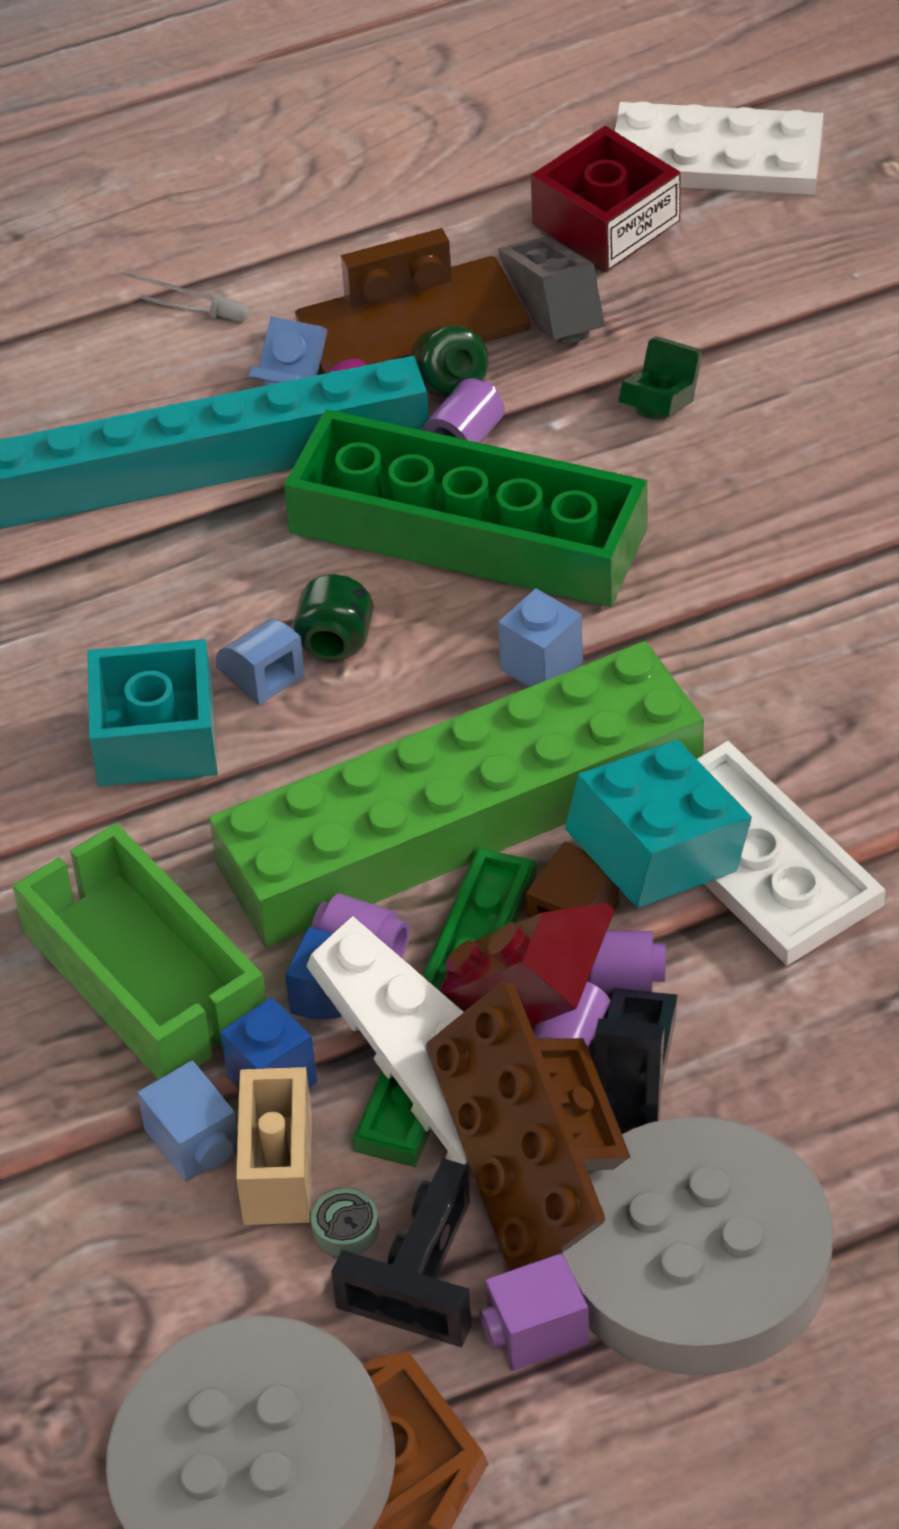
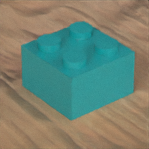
[87,639,218,787]
[565,739,752,909]

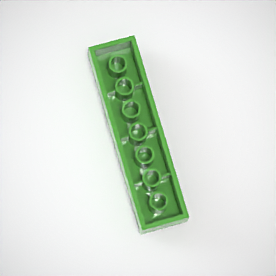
[209,640,704,948]

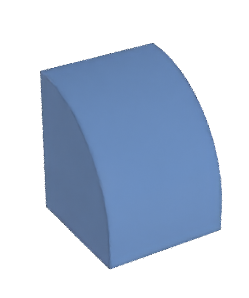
[216,619,305,705]

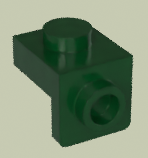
[618,336,702,420]

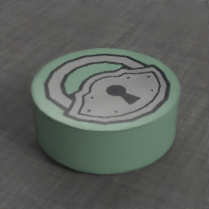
[311,1188,379,1257]

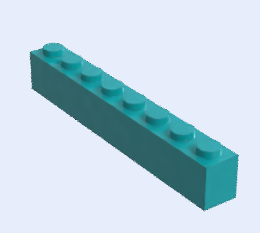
[0,356,429,529]

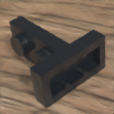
[594,988,678,1134]
[331,1158,472,1348]

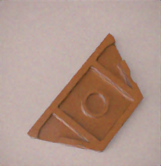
[362,1351,489,1529]

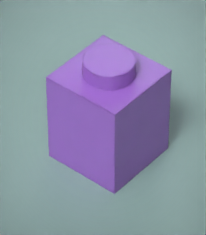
[479,1253,589,1371]

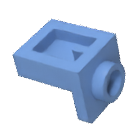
[248,317,327,386]

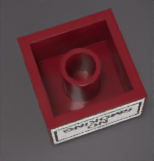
[530,126,681,271]

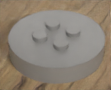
[563,1117,833,1375]
[106,1316,395,1529]

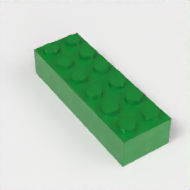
[284,409,648,608]

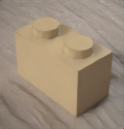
[236,1067,312,1225]

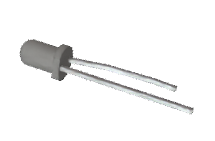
[125,272,249,322]

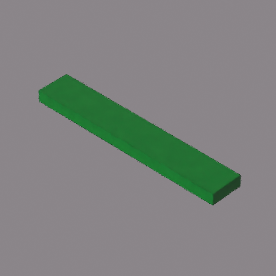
[353,847,537,1168]

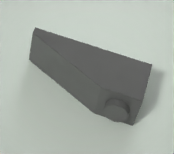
[498,236,605,343]

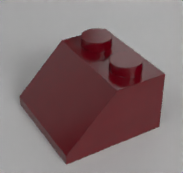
[440,903,615,1026]

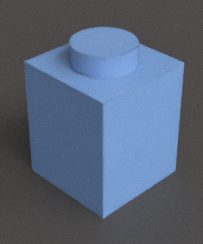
[498,588,583,687]
[137,1060,238,1182]

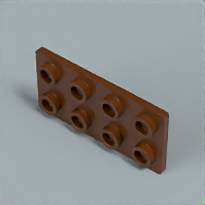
[295,228,530,374]
[426,982,631,1271]

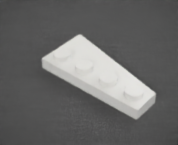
[306,916,469,1166]

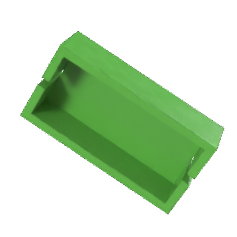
[13,823,267,1080]

